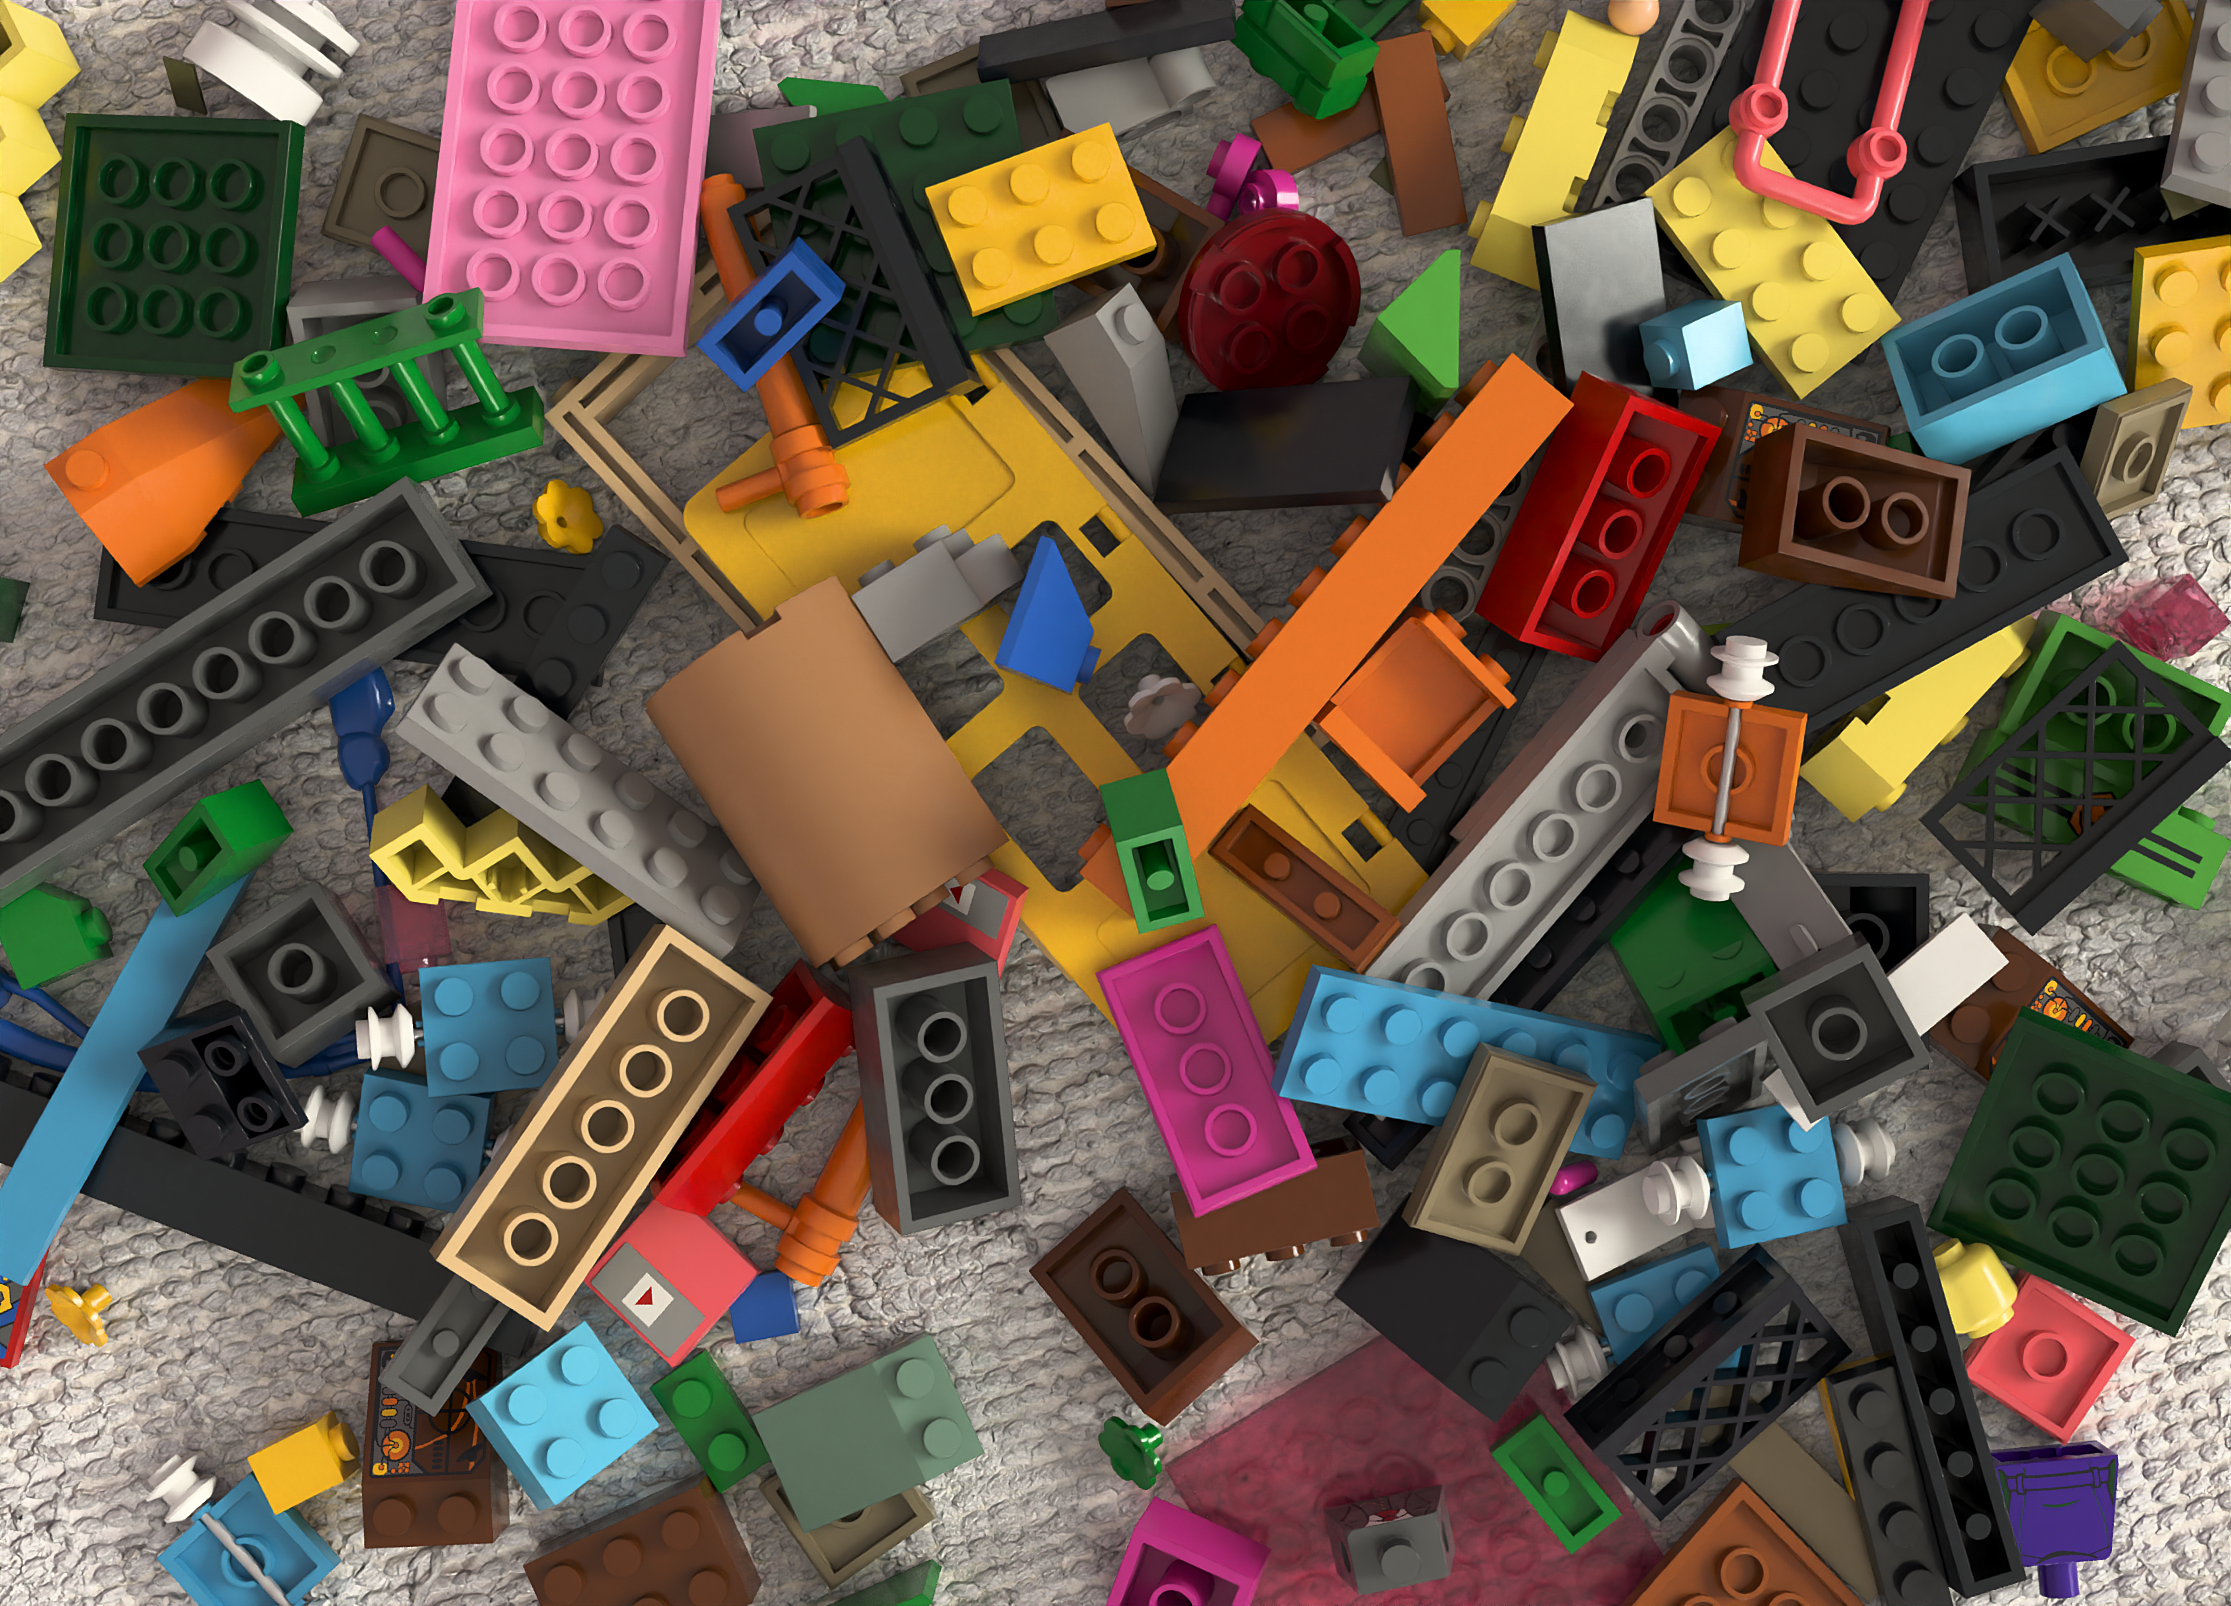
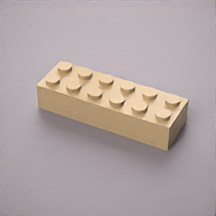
[429,924,773,1332]

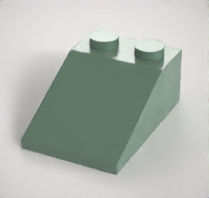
[751,1332,985,1534]

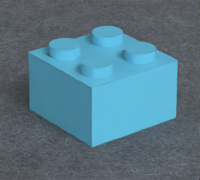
[465,1321,660,1511]

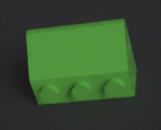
[1997,609,2231,815]

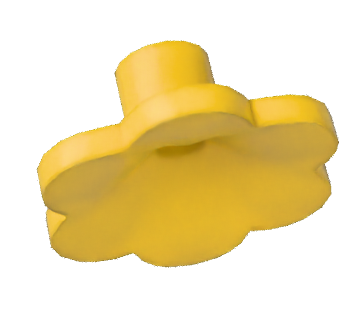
[532,479,604,556]
[45,1283,112,1347]

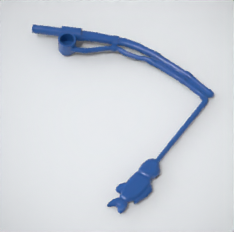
[0,666,406,1093]

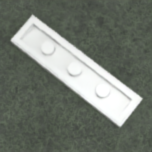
[1760,912,2009,1132]

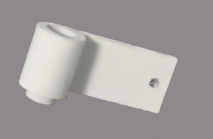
[1554,1129,1716,1281]

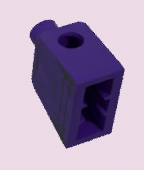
[1990,1440,2119,1599]

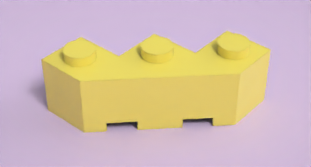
[0,0,81,283]
[1466,9,1640,292]
[1799,614,2039,823]
[369,783,635,926]

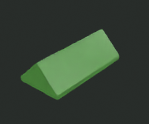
[1357,249,1461,420]

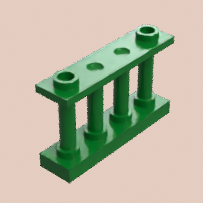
[228,287,544,518]

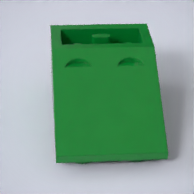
[1607,856,1777,1056]

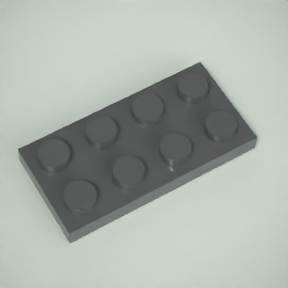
[1633,1015,1768,1156]

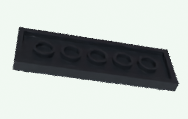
[1710,444,2130,736]

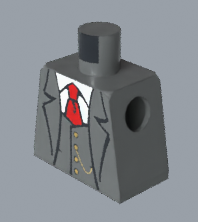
[1323,1484,1456,1595]

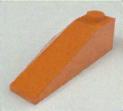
[44,379,307,588]

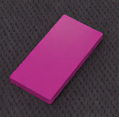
[1095,924,1318,1219]

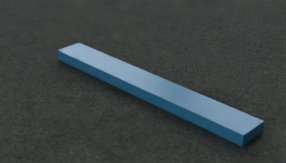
[0,867,259,1286]

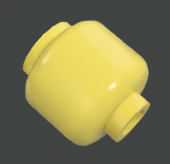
[1932,1238,2018,1339]

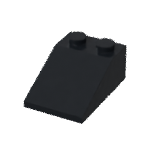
[1334,1191,1574,1423]

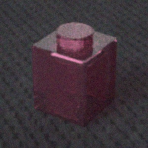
[371,884,452,974]

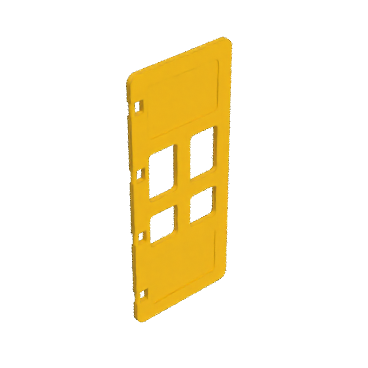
[683,354,1430,1046]

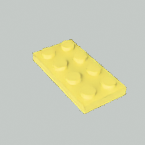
[1639,125,1902,402]

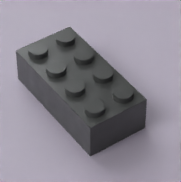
[847,941,1022,1236]

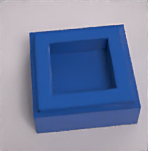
[729,1269,801,1344]

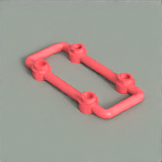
[1728,0,1933,225]

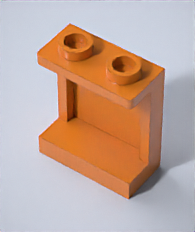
[1311,605,1517,813]

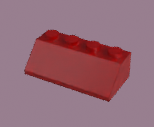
[1474,370,1722,663]
[649,957,856,1217]

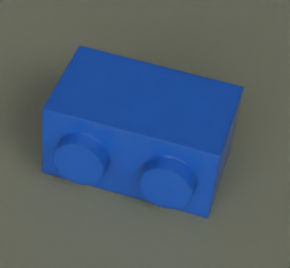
[696,236,846,393]

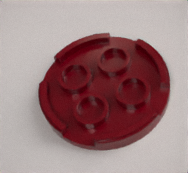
[1178,207,1361,391]

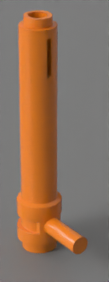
[700,173,851,519]
[729,1095,872,1287]

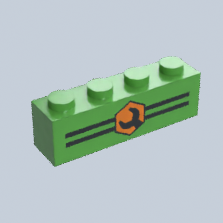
[1951,728,2231,911]

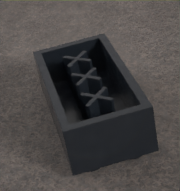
[1952,134,2231,296]

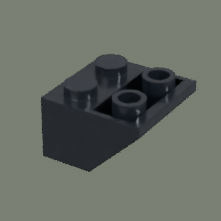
[137,1000,309,1162]

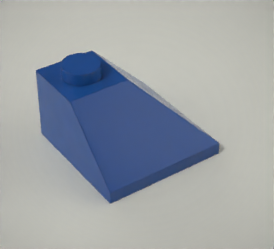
[994,535,1102,695]

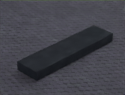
[977,0,1236,85]

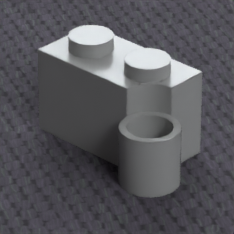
[1044,46,1217,146]
[851,524,1026,666]

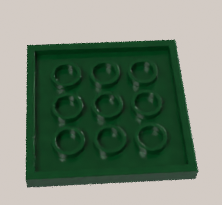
[752,78,1060,385]
[43,113,305,381]
[1925,1005,2231,1338]

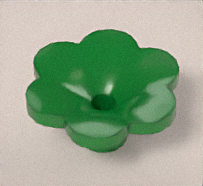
[1098,1416,1163,1490]

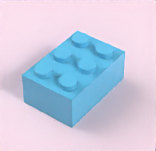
[1880,252,2128,466]

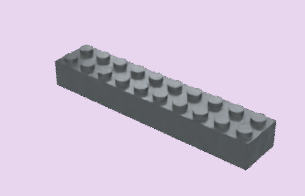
[0,476,493,909]

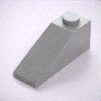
[1043,282,1179,497]

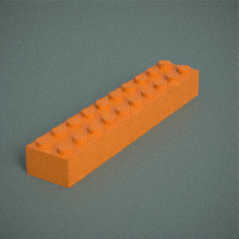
[1077,353,1574,919]

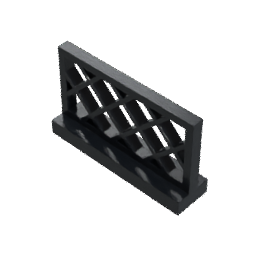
[726,135,983,451]
[1918,640,2231,936]
[1563,1243,1853,1522]

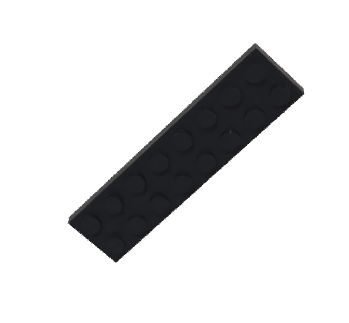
[93,507,605,687]

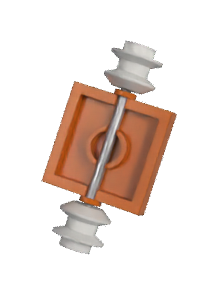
[1653,636,1808,901]

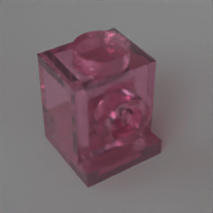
[2114,573,2231,662]

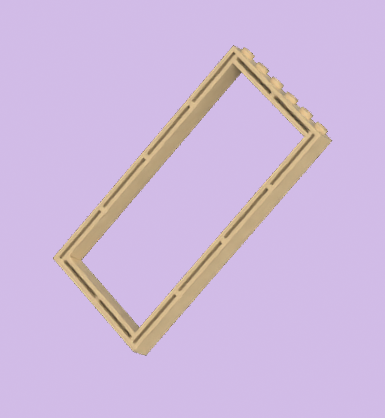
[544,208,1330,982]

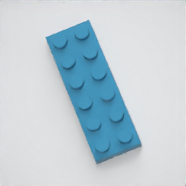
[1270,964,1662,1161]

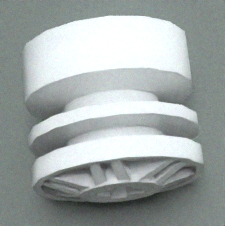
[182,0,360,127]

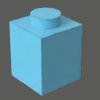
[1639,299,1753,390]

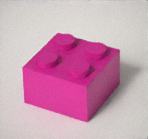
[1106,1496,1272,1606]

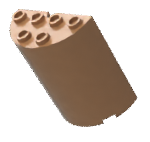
[645,575,1010,972]

